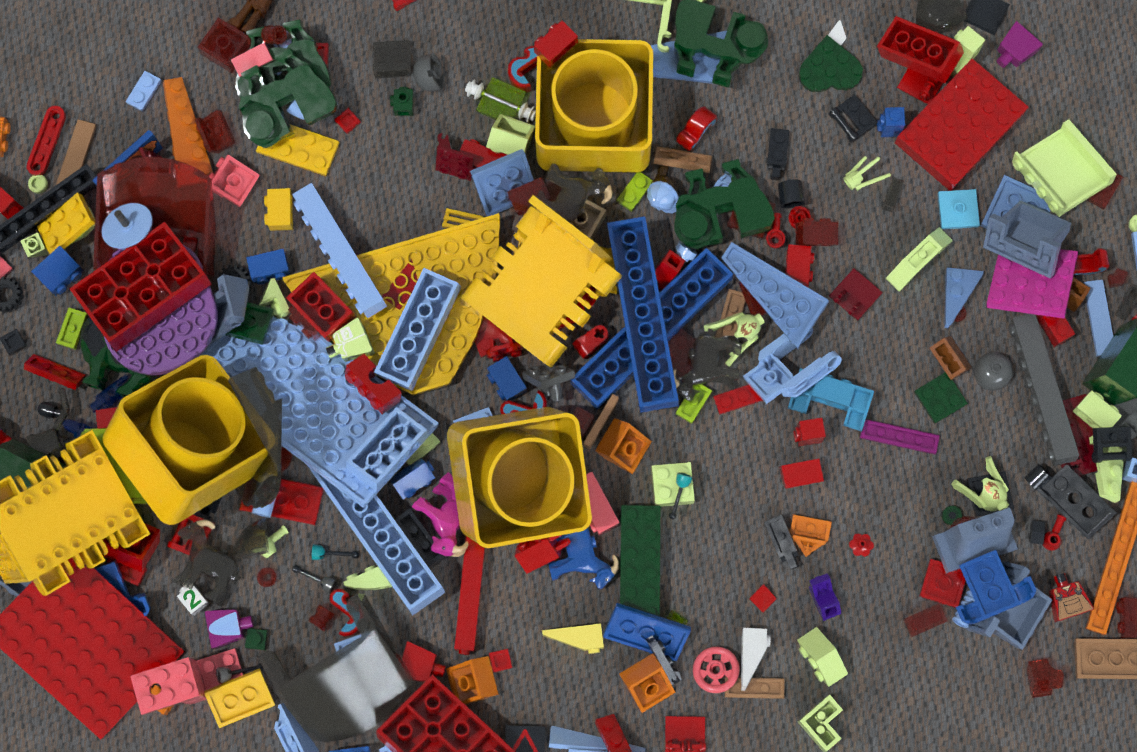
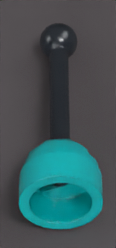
[669,472,693,520]
[312,544,359,560]

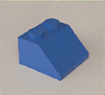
[31,246,84,296]

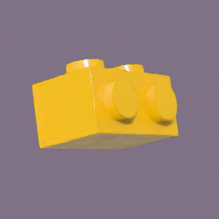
[264,188,293,231]

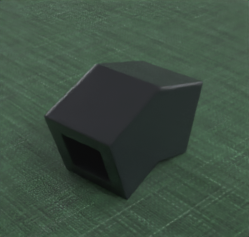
[1029,520,1045,545]

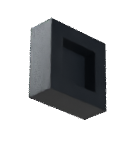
[0,329,27,356]

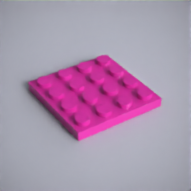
[987,249,1078,319]

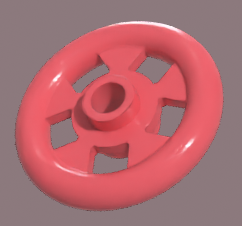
[693,646,740,693]

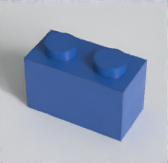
[246,249,291,285]
[486,356,527,401]

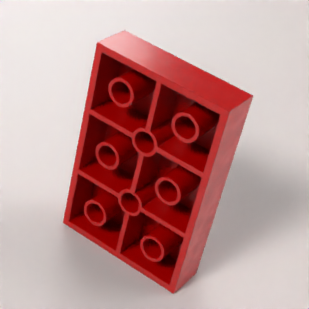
[895,59,1028,191]
[69,222,211,352]
[376,674,515,752]

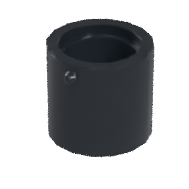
[777,179,805,209]

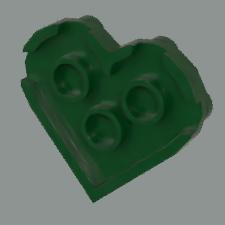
[799,35,863,92]

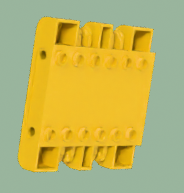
[461,195,622,368]
[0,430,150,596]

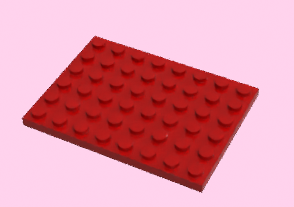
[0,557,184,740]

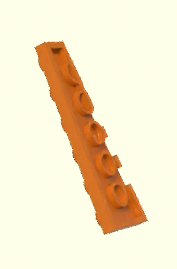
[163,77,213,187]

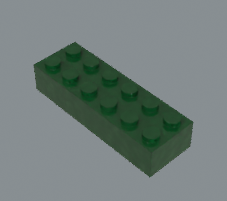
[620,505,661,617]

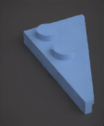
[944,268,983,328]

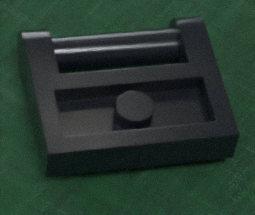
[828,94,877,143]
[1092,426,1132,463]

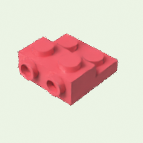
[206,155,260,207]

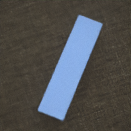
[1083,280,1113,357]

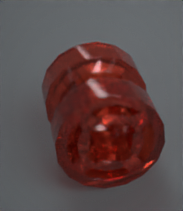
[261,25,287,44]
[308,604,335,631]

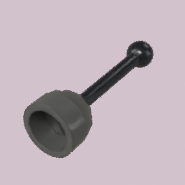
[292,565,337,594]
[216,663,264,683]

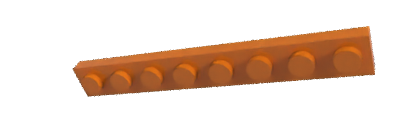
[1085,481,1137,635]

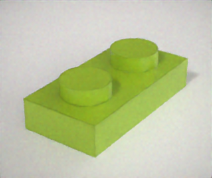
[616,172,653,212]
[56,308,88,350]
[676,381,712,424]

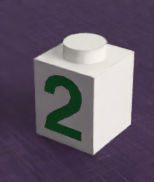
[177,584,210,616]

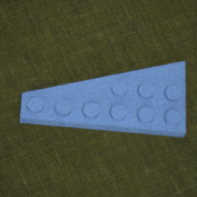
[650,31,727,84]
[721,242,829,349]

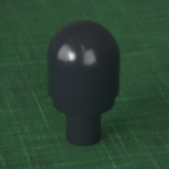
[37,402,65,419]

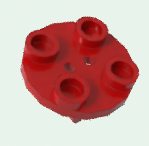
[485,335,523,362]

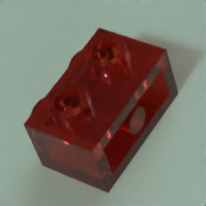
[795,218,838,246]

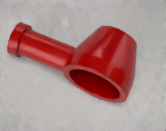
[766,213,785,249]
[1043,515,1066,551]

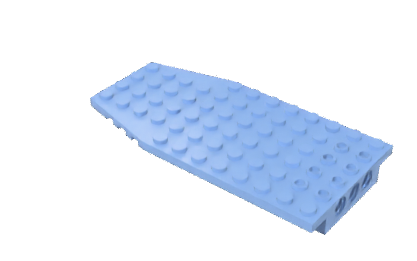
[200,316,439,508]

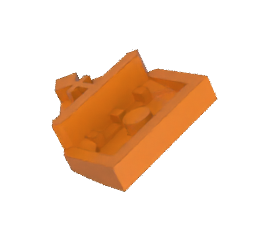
[790,514,832,557]

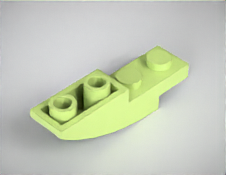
[343,565,392,590]

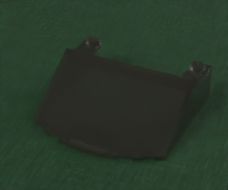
[228,367,282,508]
[257,594,414,742]

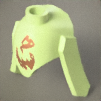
[704,312,765,367]
[951,456,1009,511]

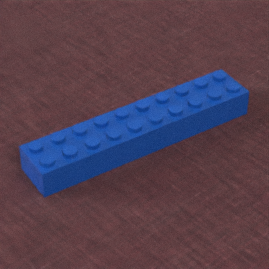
[607,216,679,413]
[570,248,733,410]

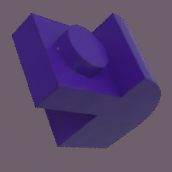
[809,573,841,621]

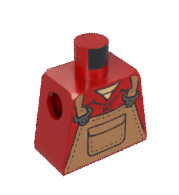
[1049,573,1094,622]

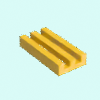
[442,208,483,228]

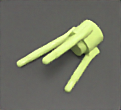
[843,156,891,191]

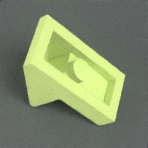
[259,278,290,319]

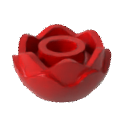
[788,206,811,230]

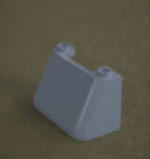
[208,274,250,346]

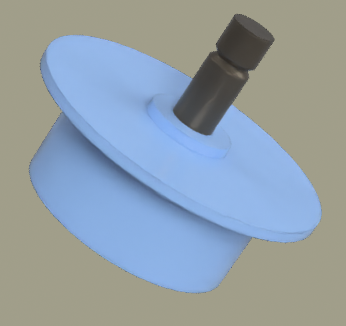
[102,203,152,250]

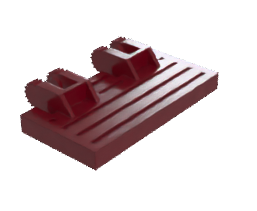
[1061,394,1098,476]

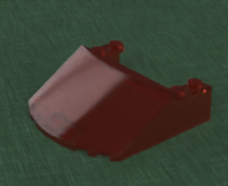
[93,157,217,276]

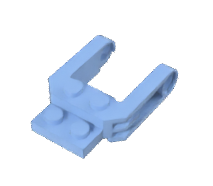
[743,328,842,404]

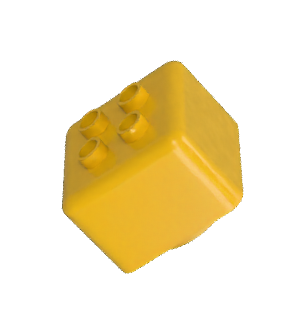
[535,39,653,172]
[103,355,275,525]
[447,407,592,548]

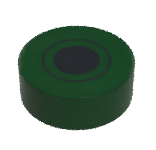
[941,506,962,526]

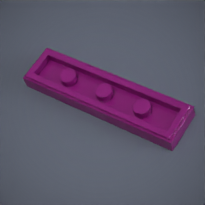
[860,419,940,455]

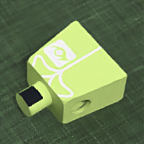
[326,318,375,362]

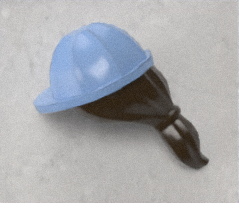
[647,165,679,213]

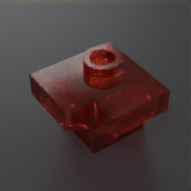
[1027,659,1064,698]

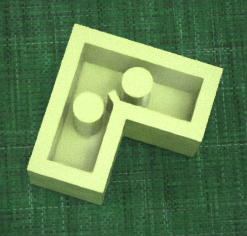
[951,26,985,78]
[797,627,848,687]
[798,695,843,752]

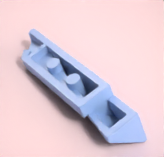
[274,703,319,752]
[549,726,645,752]

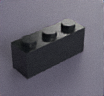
[394,509,445,569]

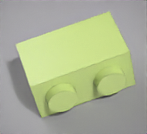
[1073,390,1122,428]

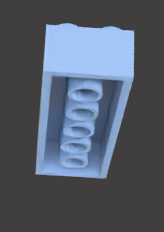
[374,268,461,391]

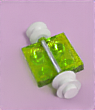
[465,77,536,123]

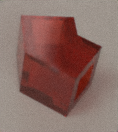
[1107,268,1128,288]

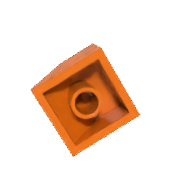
[595,418,652,474]
[619,653,676,713]
[446,656,499,705]

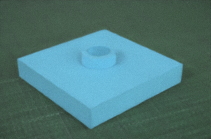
[937,189,980,229]

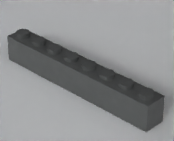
[1008,314,1079,466]

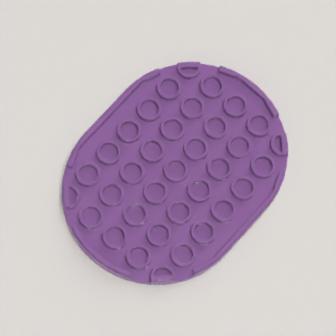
[104,245,218,375]

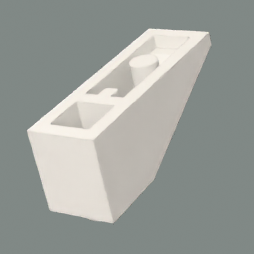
[741,628,770,691]

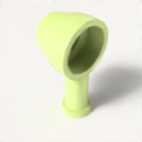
[254,525,289,558]

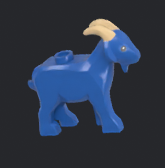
[548,528,619,590]

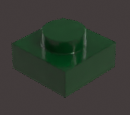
[245,628,268,650]

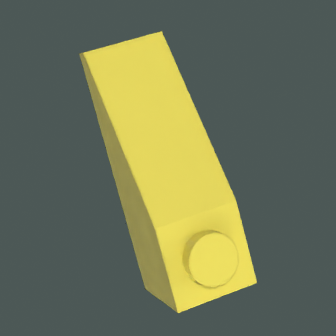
[542,624,604,654]

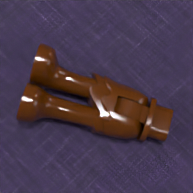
[225,0,273,41]

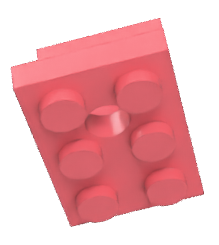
[130,648,244,715]

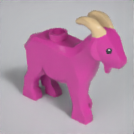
[412,472,468,557]

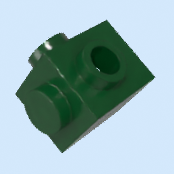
[390,87,414,116]

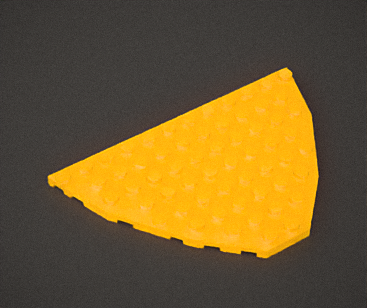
[282,213,500,396]

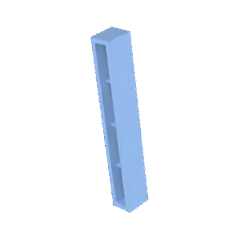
[292,183,387,318]

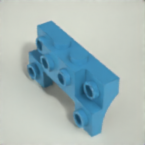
[788,368,874,432]

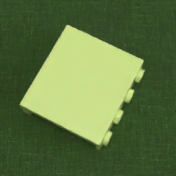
[1012,119,1116,217]

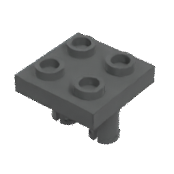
[522,361,575,401]

